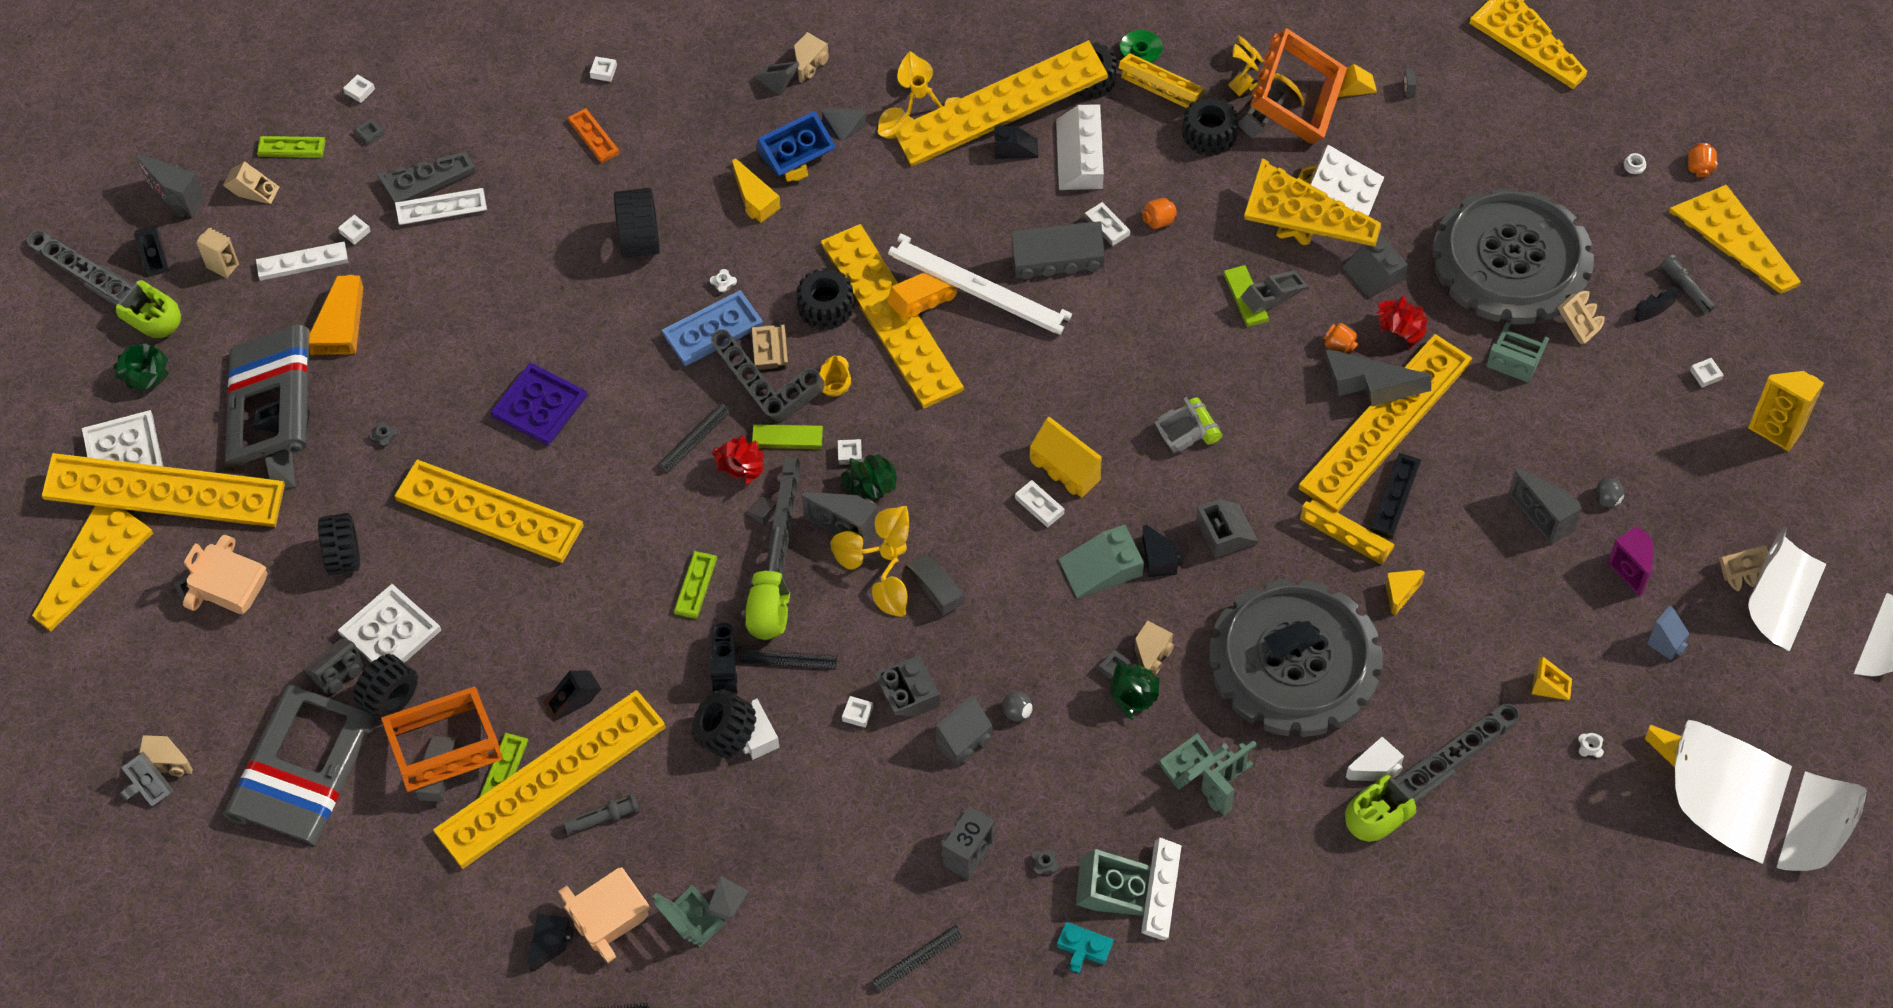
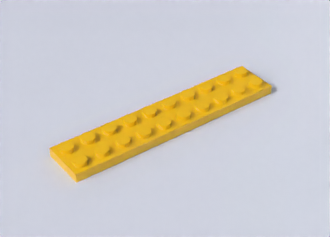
[893,40,1108,167]
[821,224,964,409]
[1299,334,1472,513]
[42,453,285,528]
[433,690,666,869]

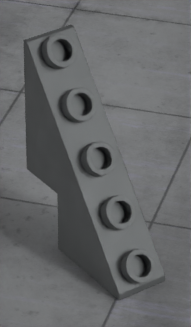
[1326,349,1432,406]

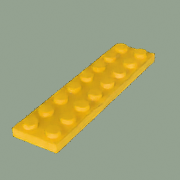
[395,460,584,563]

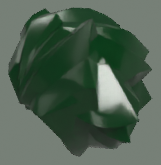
[113,343,169,392]
[840,454,897,500]
[1108,661,1160,720]

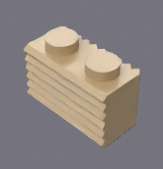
[196,228,239,278]

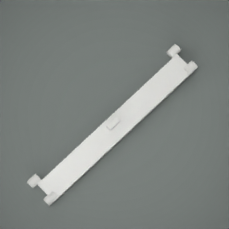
[888,234,1072,335]

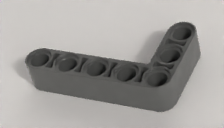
[711,329,825,422]

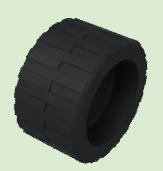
[614,187,660,258]

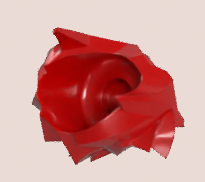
[1376,295,1428,350]
[711,435,764,485]

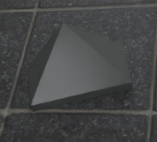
[755,61,799,95]
[822,108,866,140]
[265,449,296,490]
[707,876,749,921]

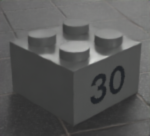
[941,806,995,880]

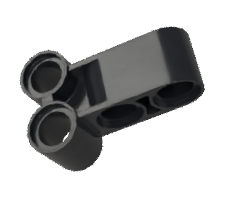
[710,622,738,694]

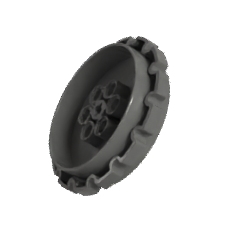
[1432,189,1594,324]
[1209,579,1383,737]

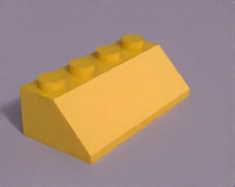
[1748,371,1824,451]

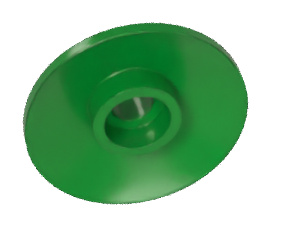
[1120,30,1163,63]

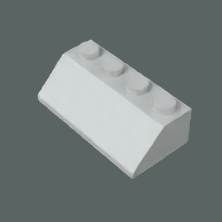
[1056,105,1104,190]

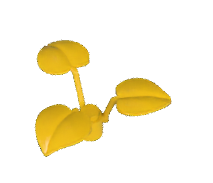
[1228,35,1304,106]
[878,51,961,139]
[830,506,909,617]

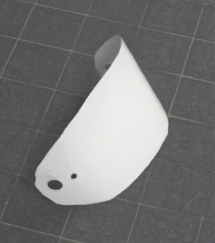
[1748,527,1893,676]
[1675,720,1866,871]

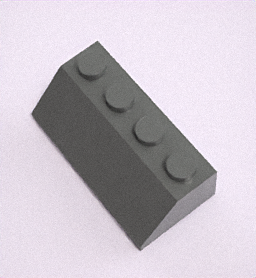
[1012,221,1104,279]

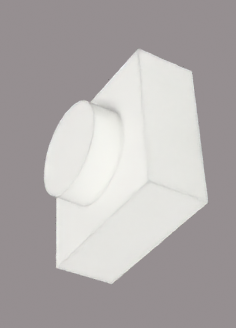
[590,57,617,82]
[343,74,375,103]
[338,215,371,245]
[1690,358,1724,388]
[838,439,862,465]
[842,696,873,728]

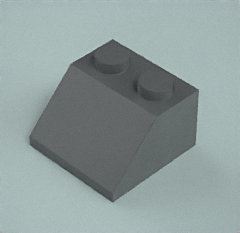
[1342,234,1408,299]
[936,695,992,766]

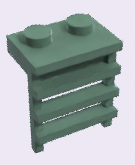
[1486,322,1549,383]
[1157,733,1228,790]
[1201,741,1257,816]
[653,885,726,947]

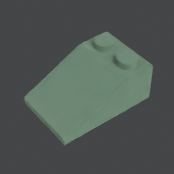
[1059,524,1144,599]
[1076,849,1151,916]

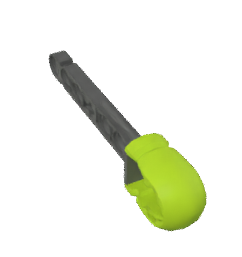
[27,230,181,338]
[745,458,801,640]
[1345,704,1519,842]

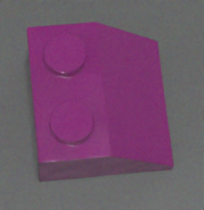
[1608,526,1654,596]

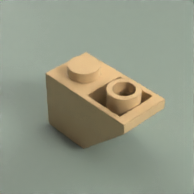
[794,32,829,83]
[223,161,280,204]
[1135,620,1174,676]
[139,735,193,777]

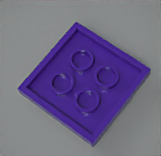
[491,362,588,446]

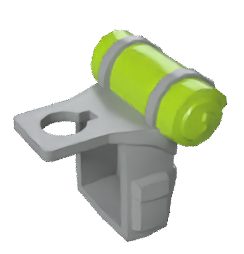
[1155,397,1222,453]

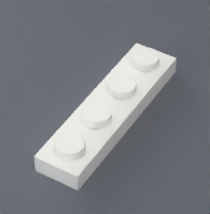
[395,188,487,225]
[256,242,349,281]
[1141,838,1181,940]

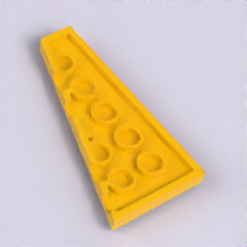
[1469,0,1587,89]
[1244,158,1381,247]
[1669,185,1801,294]
[32,506,153,632]

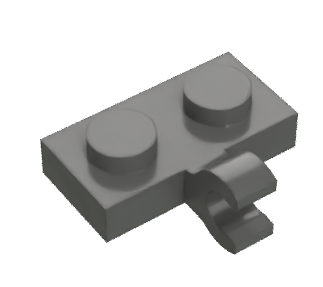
[120,751,174,807]

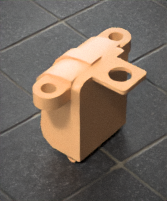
[183,535,268,615]
[558,867,651,964]

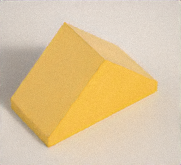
[1338,63,1377,97]
[1385,570,1425,615]
[1532,657,1572,700]

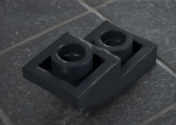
[1634,285,1679,322]
[1264,621,1321,659]

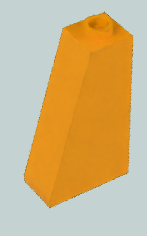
[309,275,363,355]

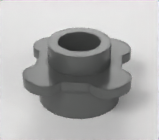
[370,422,398,446]
[1032,849,1059,875]

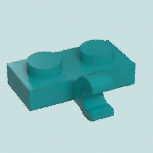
[1057,922,1114,973]

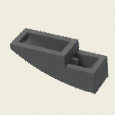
[1238,79,1290,139]
[1241,270,1308,314]
[906,554,964,615]
[415,736,457,802]

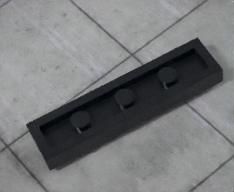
[1370,453,1421,539]

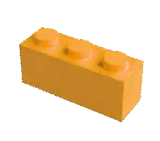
[887,272,957,320]

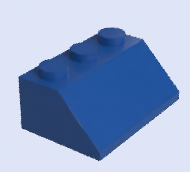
[756,111,836,176]

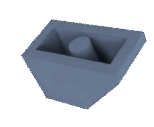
[1647,606,1689,661]

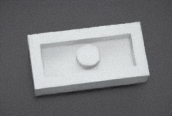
[1085,202,1130,247]
[1015,480,1065,528]

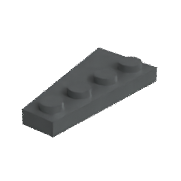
[377,152,476,206]

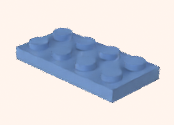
[662,290,763,366]

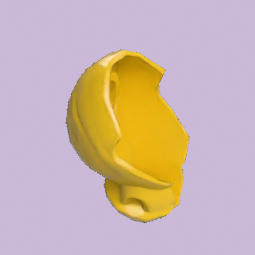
[819,355,851,397]

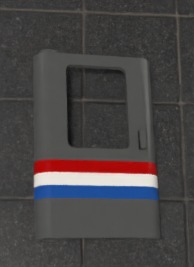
[225,325,310,469]
[223,684,375,846]

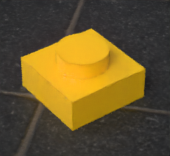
[785,164,808,182]

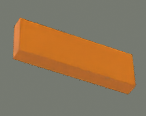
[567,108,620,163]

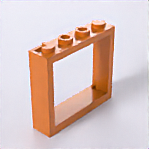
[1250,28,1347,144]
[381,686,503,792]

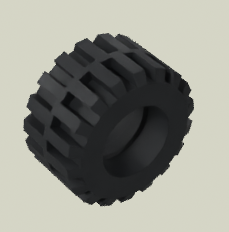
[1070,42,1117,100]
[1182,96,1238,156]
[796,268,854,330]
[318,513,360,576]
[353,654,418,721]
[691,689,757,758]

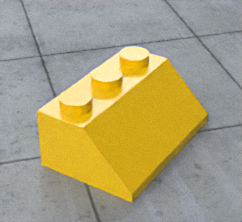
[1030,417,1102,498]

